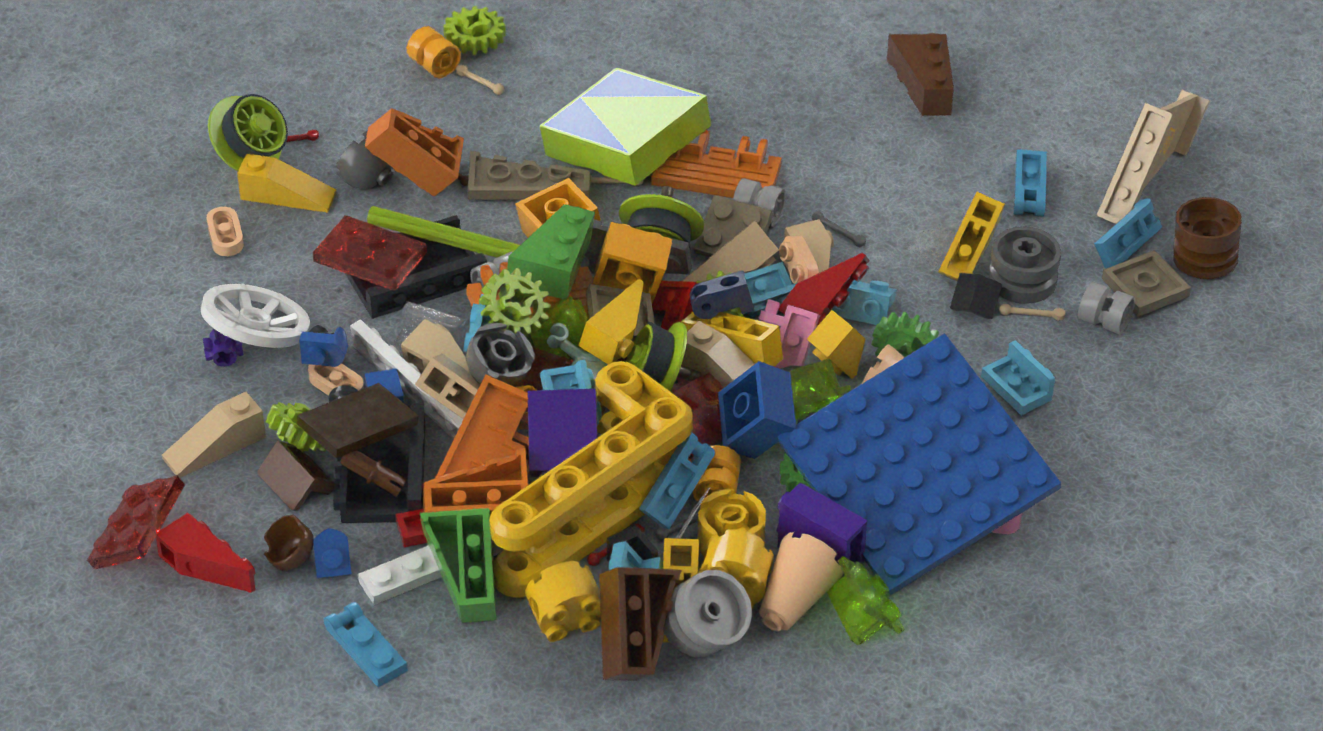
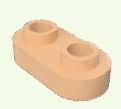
[206,207,244,256]
[779,236,819,284]
[308,363,364,396]

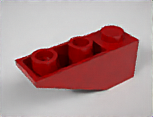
[778,253,870,327]
[155,513,256,593]

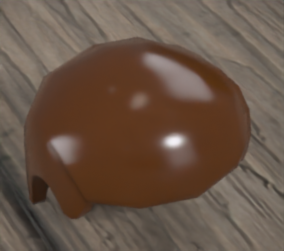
[264,515,314,571]

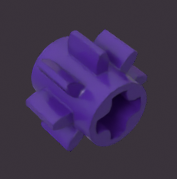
[203,329,243,367]

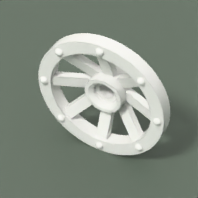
[201,284,310,348]

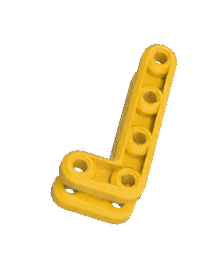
[489,361,693,598]

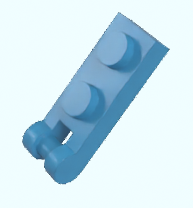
[1013,149,1047,217]
[1094,198,1162,269]
[639,432,715,529]
[323,602,408,688]

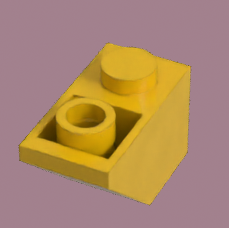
[807,310,866,379]

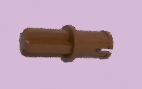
[340,450,407,497]

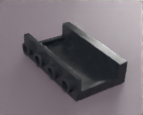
[342,215,487,319]
[333,403,426,523]

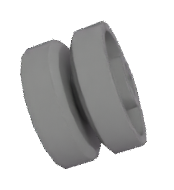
[663,570,752,657]

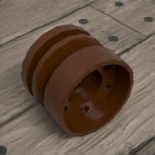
[1173,197,1241,279]

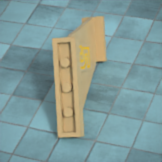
[1096,90,1210,224]

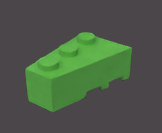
[507,204,595,300]
[420,508,497,623]

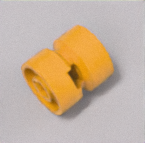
[406,26,461,79]
[692,445,741,503]

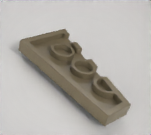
[468,151,590,200]

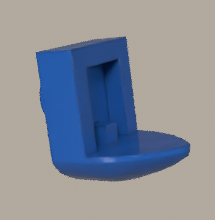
[299,327,348,367]
[313,528,352,579]

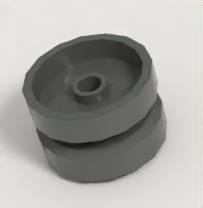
[989,226,1061,304]

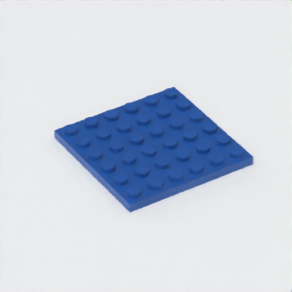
[777,333,1061,595]

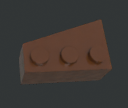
[887,33,954,116]
[599,567,682,681]

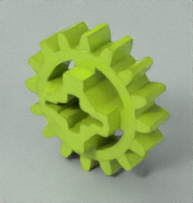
[443,6,506,55]
[479,268,551,337]
[265,402,326,452]

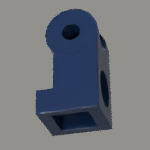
[690,270,754,319]

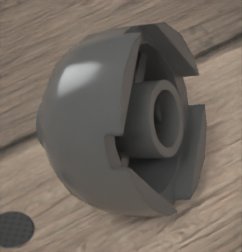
[336,130,393,190]
[466,323,535,386]

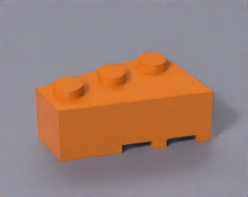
[365,108,464,196]
[423,448,528,516]

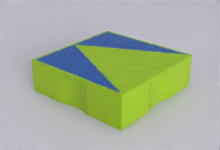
[539,68,712,186]

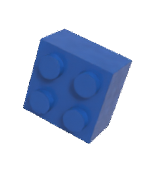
[718,361,796,459]

